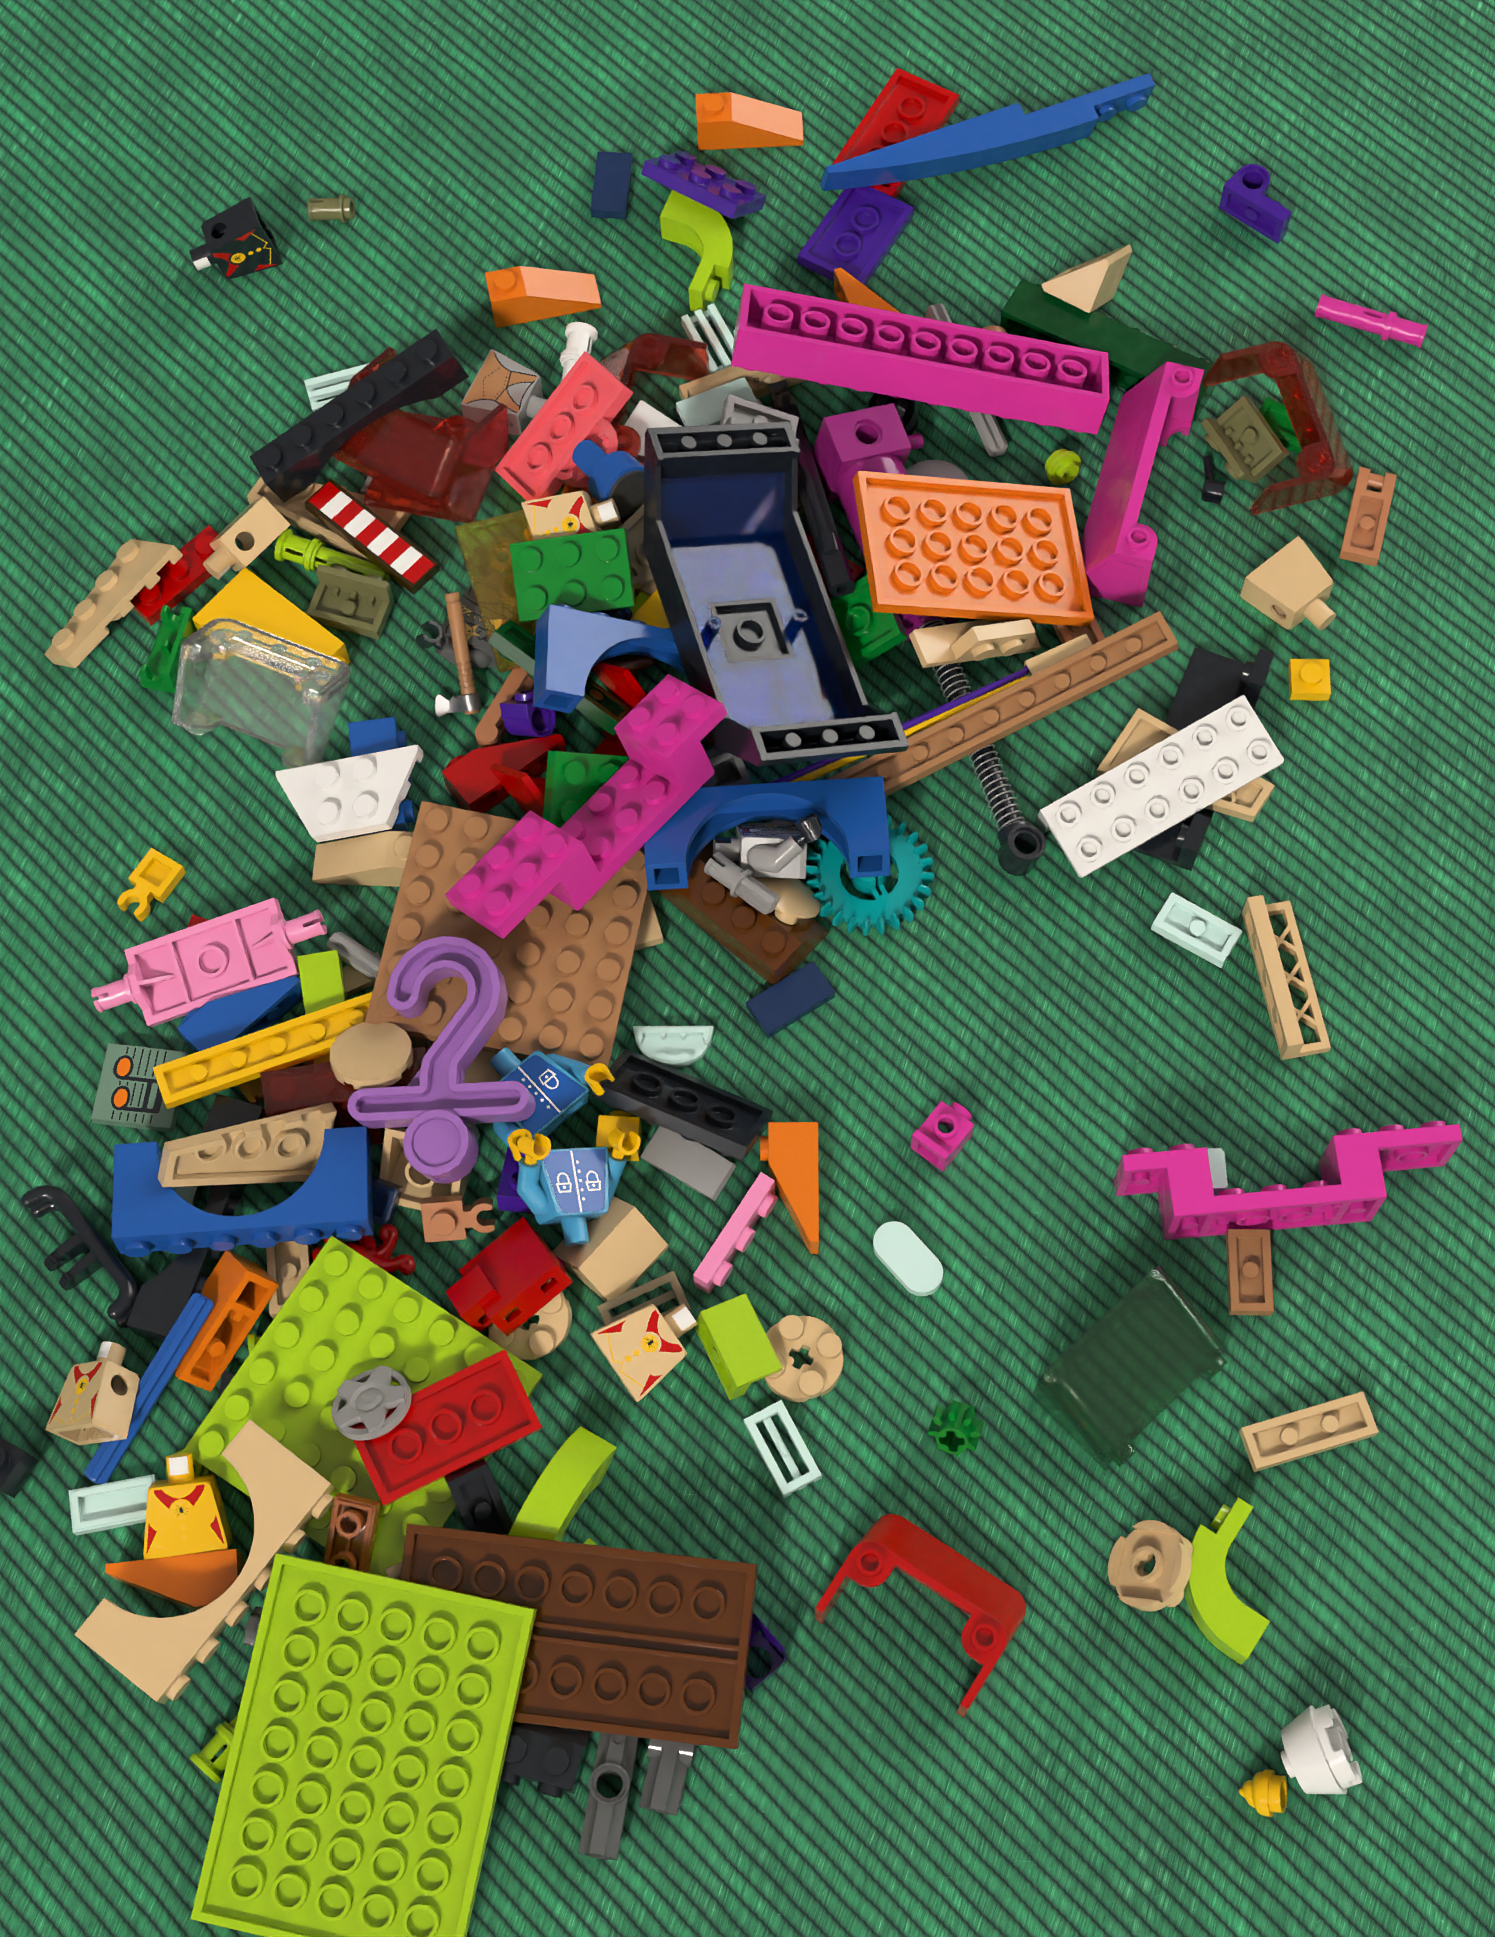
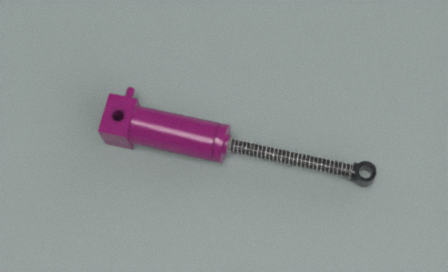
[812,403,1046,876]

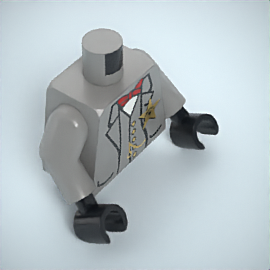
[713,813,822,879]

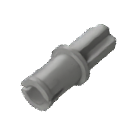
[704,851,779,915]

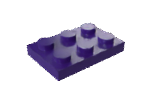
[641,150,767,219]
[798,186,914,286]

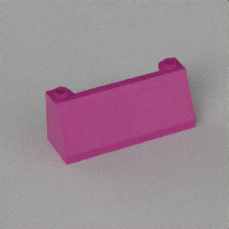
[1080,361,1204,608]

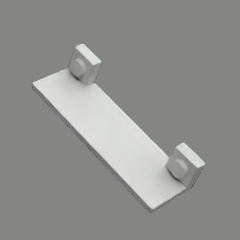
[1035,695,1284,878]

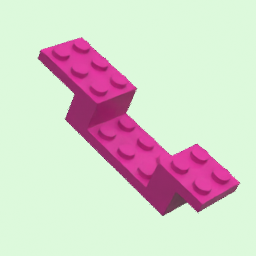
[445,674,727,939]
[1114,1121,1462,1240]

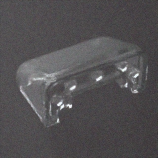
[171,618,350,769]

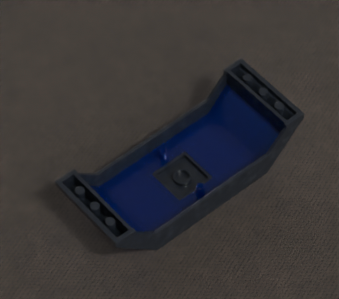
[643,421,909,766]

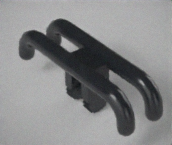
[21,1185,141,1328]

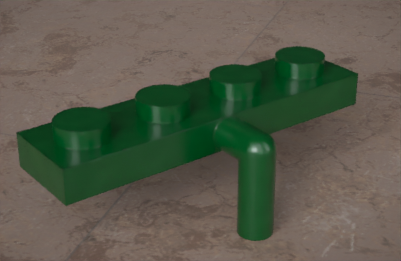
[487,619,632,736]

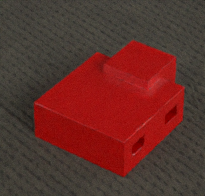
[445,1217,573,1337]

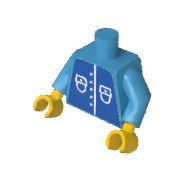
[489,1047,615,1161]
[517,1129,641,1247]

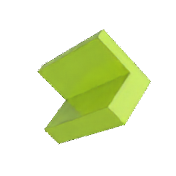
[694,1293,782,1400]

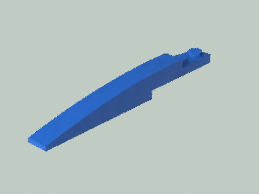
[820,73,1155,191]

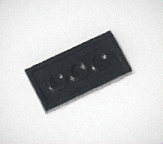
[592,1049,774,1161]

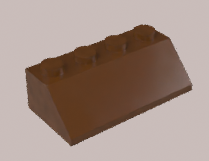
[658,839,829,986]

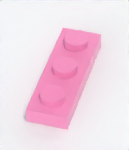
[693,1172,778,1294]

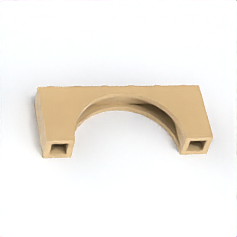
[74,1419,336,1704]

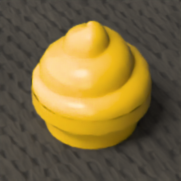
[1239,1769,1288,1817]

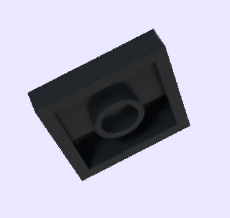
[500,1721,593,1799]

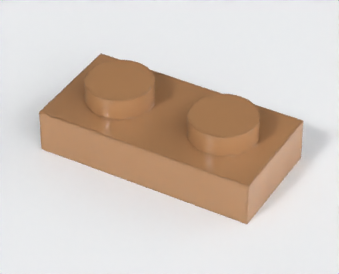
[1225,1229,1274,1316]

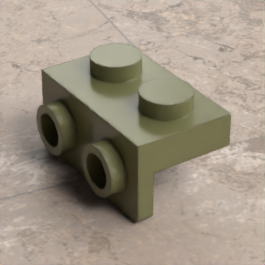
[1201,395,1289,484]
[306,565,395,640]

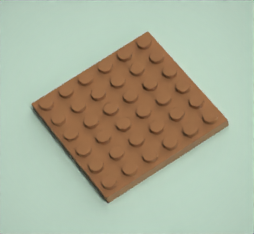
[365,801,648,1068]

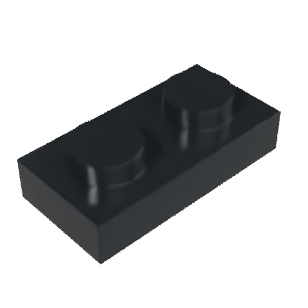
[444,1458,513,1535]

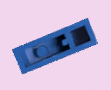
[177,975,303,1053]

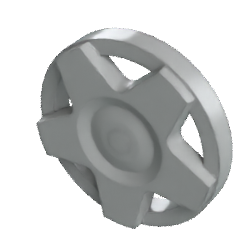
[332,1366,412,1441]

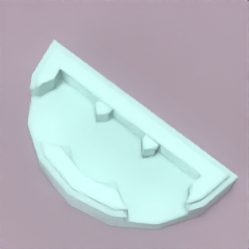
[633,1026,714,1068]

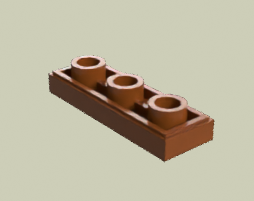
[323,1492,381,1573]

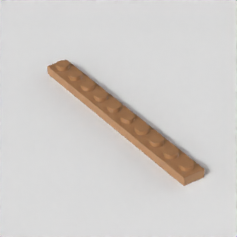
[826,611,1179,797]

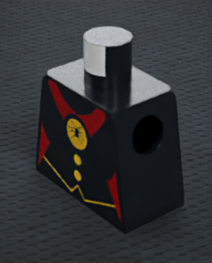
[189,197,283,279]

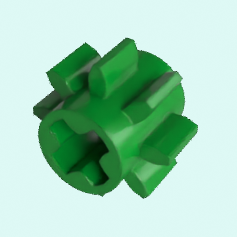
[928,1400,984,1456]

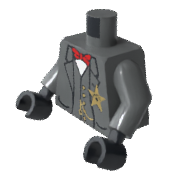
[416,548,526,669]

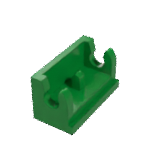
[139,605,199,694]

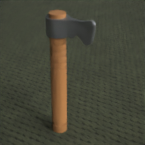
[435,592,482,717]

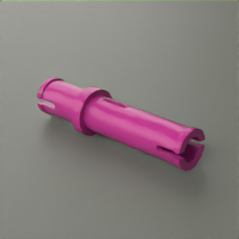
[1314,294,1428,348]

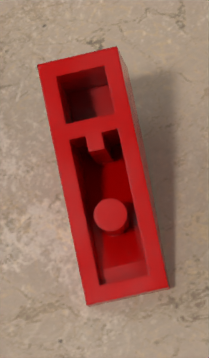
[442,734,567,813]

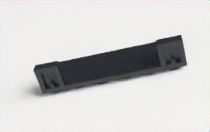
[1133,648,1275,871]

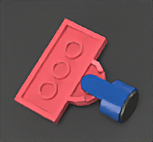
[494,351,644,518]

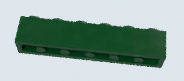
[1000,279,1220,422]

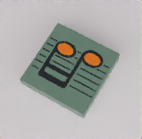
[91,1043,189,1133]

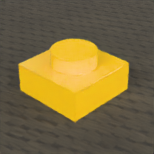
[1288,659,1331,701]

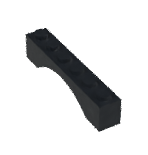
[249,329,469,503]
[126,1094,269,1343]

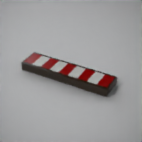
[304,479,440,595]

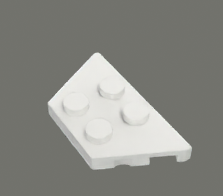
[276,745,423,843]

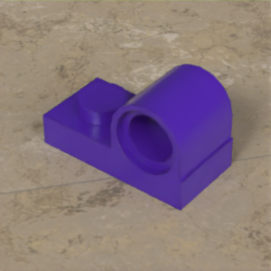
[1219,164,1292,244]

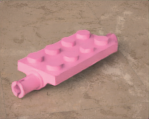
[91,898,327,1027]

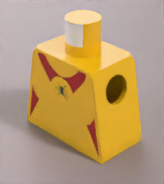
[143,1453,233,1560]

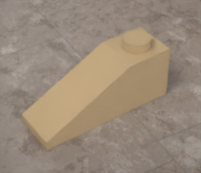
[312,831,414,887]

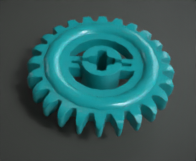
[805,815,935,936]

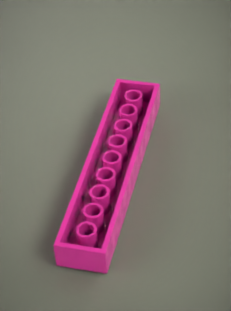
[731,283,1110,435]

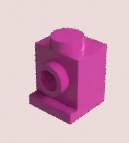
[911,1101,974,1172]

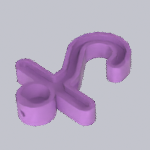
[347,936,536,1184]

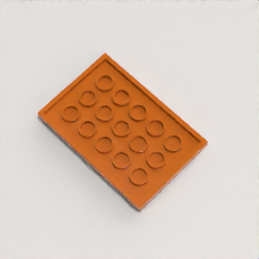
[853,471,1094,627]

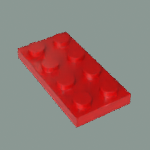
[832,68,959,199]
[350,1349,543,1507]

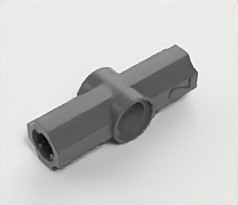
[578,1733,640,1861]
[639,1739,697,1816]

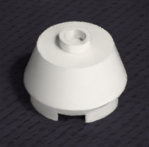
[1281,1704,1362,1794]

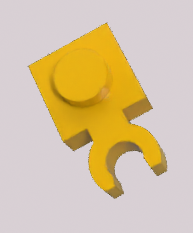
[117,848,186,922]

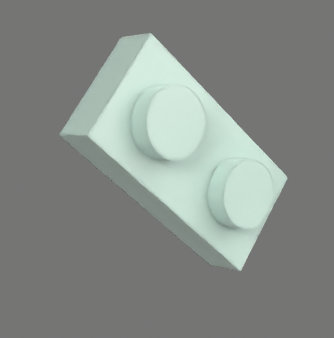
[1151,892,1243,968]

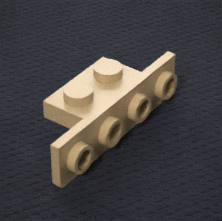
[909,619,1041,668]

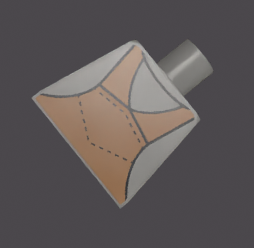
[461,349,547,436]

